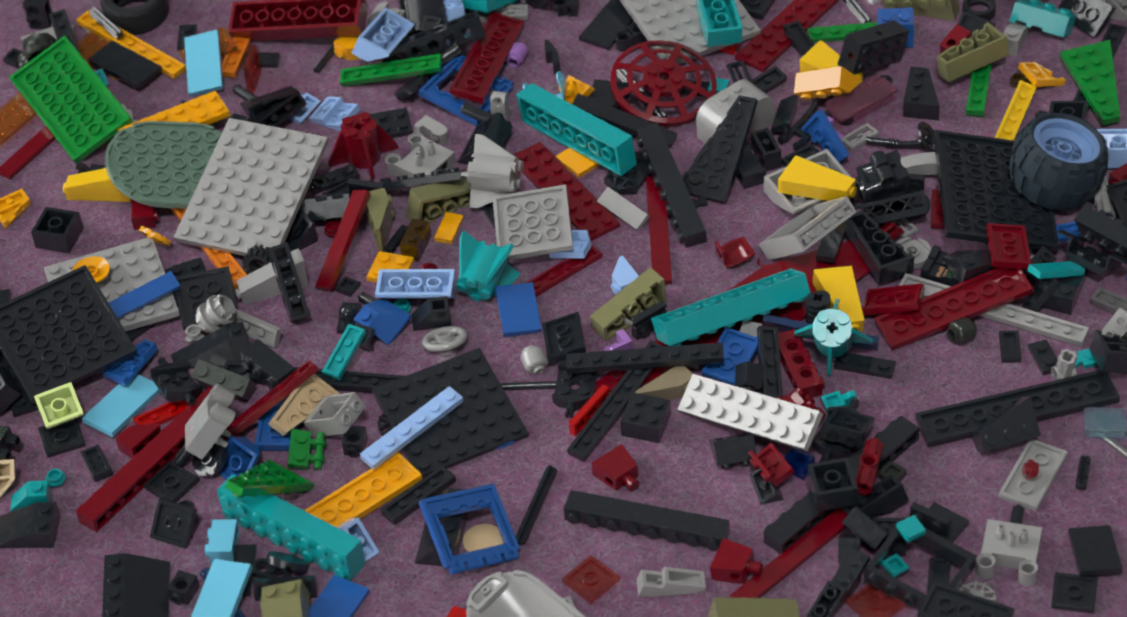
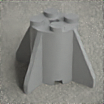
[461,134,524,208]

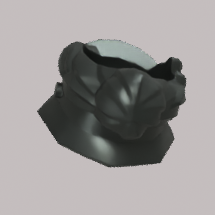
[18,33,56,67]

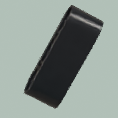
[615,23,648,52]

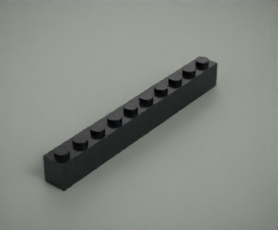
[763,416,919,554]

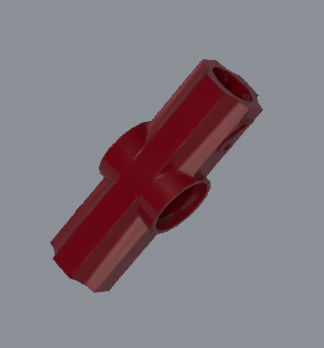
[856,438,883,495]

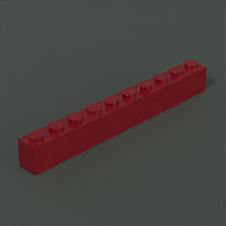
[76,386,231,533]

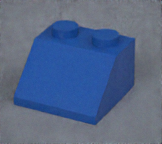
[877,8,914,48]

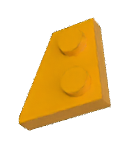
[1018,62,1066,88]
[558,76,595,104]
[0,189,31,228]

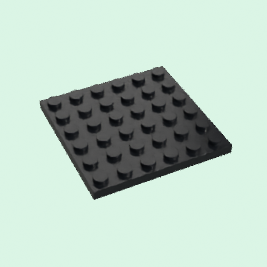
[0,265,137,405]
[372,348,529,479]

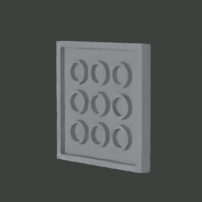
[493,184,574,260]

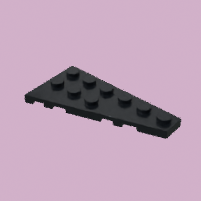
[683,95,758,204]

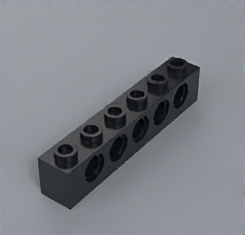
[382,11,486,63]

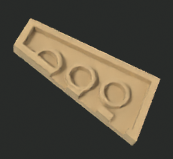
[268,374,340,436]

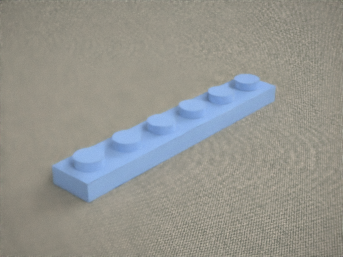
[360,386,463,470]

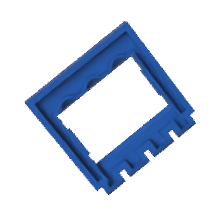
[419,55,514,126]
[419,483,520,575]

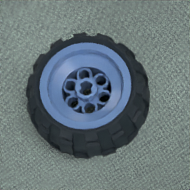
[1009,113,1109,211]

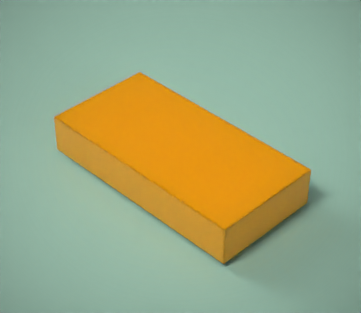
[434,212,464,244]

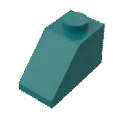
[10,480,52,512]

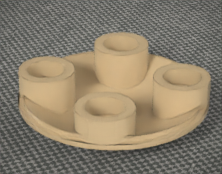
[463,524,504,552]

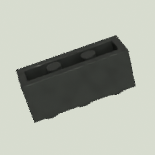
[191,359,256,401]

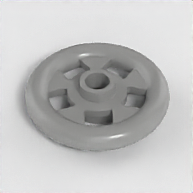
[422,326,468,352]

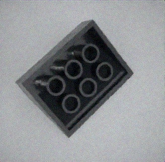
[102,553,170,617]

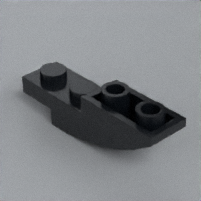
[807,547,871,617]

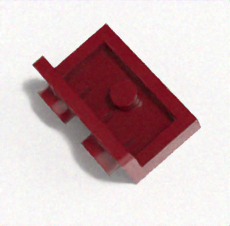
[748,442,795,487]

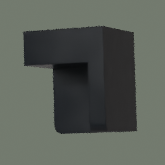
[355,323,375,352]

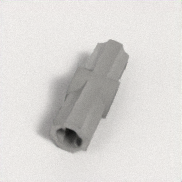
[1092,176,1116,220]

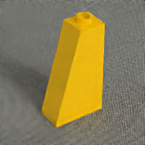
[800,41,863,83]
[778,155,857,201]
[63,168,131,202]
[813,266,865,332]

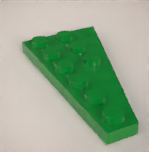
[1060,40,1120,125]
[225,459,314,498]

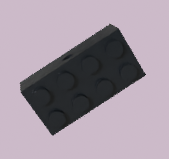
[837,20,909,75]

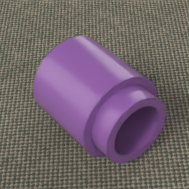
[506,42,529,68]

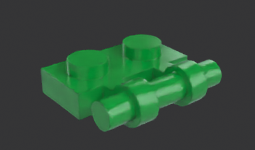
[287,429,326,470]

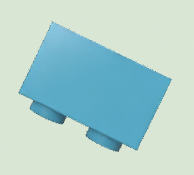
[205,519,240,563]

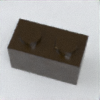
[399,219,431,262]

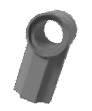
[1051,349,1077,380]

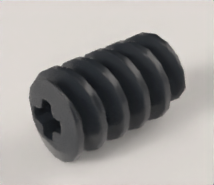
[806,290,830,324]

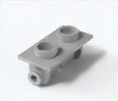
[1101,307,1127,339]

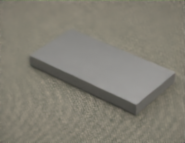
[998,439,1068,511]

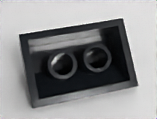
[457,113,513,165]

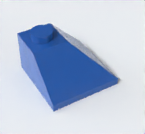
[353,298,412,345]
[218,436,260,480]

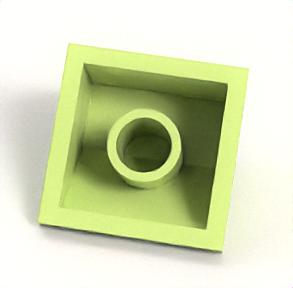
[34,382,84,429]

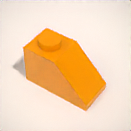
[334,36,361,61]

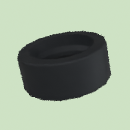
[962,0,996,21]

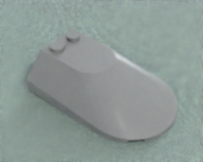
[466,570,585,617]

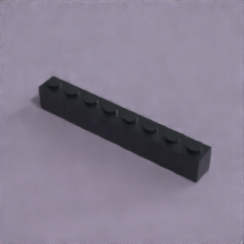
[635,123,707,248]
[564,490,730,551]

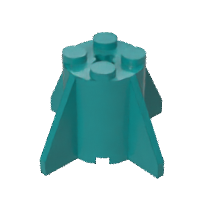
[455,231,521,302]
[794,298,873,376]

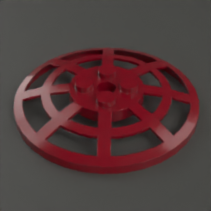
[610,40,717,127]

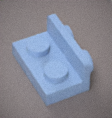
[549,230,592,258]

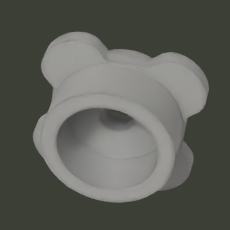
[185,324,204,343]

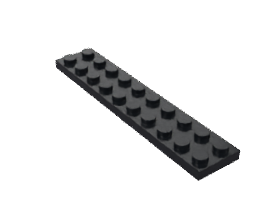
[915,370,1120,447]

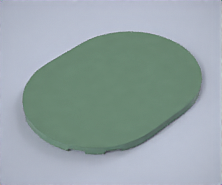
[105,121,222,209]

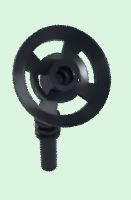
[866,122,935,152]

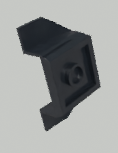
[1057,230,1127,275]

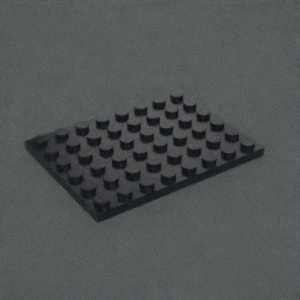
[933,130,1059,252]

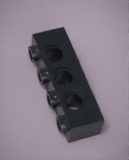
[267,242,310,321]

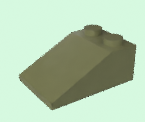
[365,188,395,252]
[261,579,310,617]

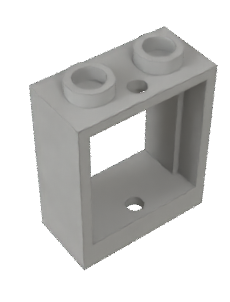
[304,392,366,437]

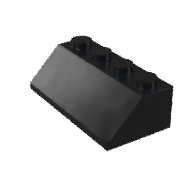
[415,488,469,566]

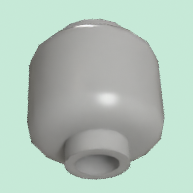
[520,345,549,375]

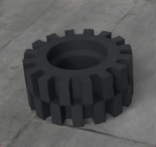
[242,245,271,274]

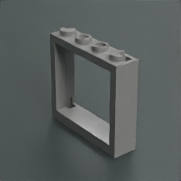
[759,196,856,260]

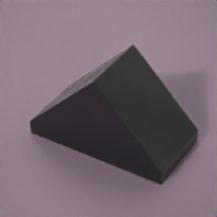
[284,213,318,251]

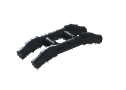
[778,102,834,150]

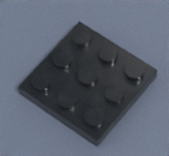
[175,266,238,330]

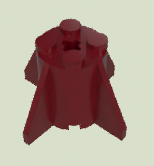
[328,112,399,180]

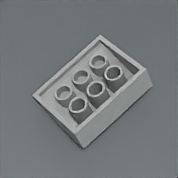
[764,149,857,214]

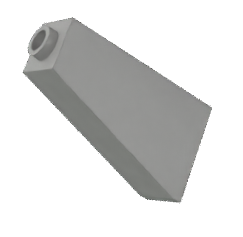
[235,249,309,305]

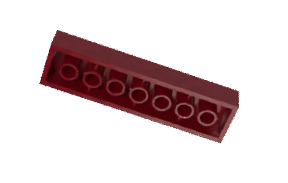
[228,0,368,41]

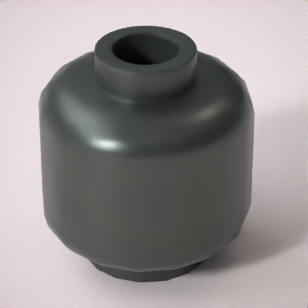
[947,317,977,345]

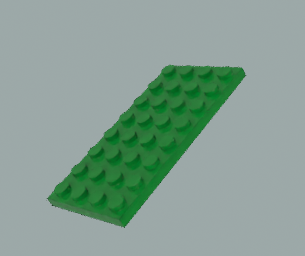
[9,35,133,164]

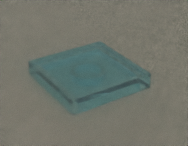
[1084,407,1127,438]

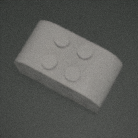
[696,79,775,143]

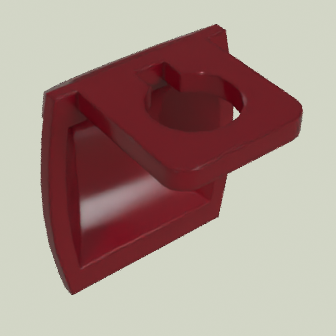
[714,236,756,268]

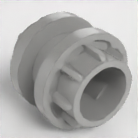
[195,295,236,334]

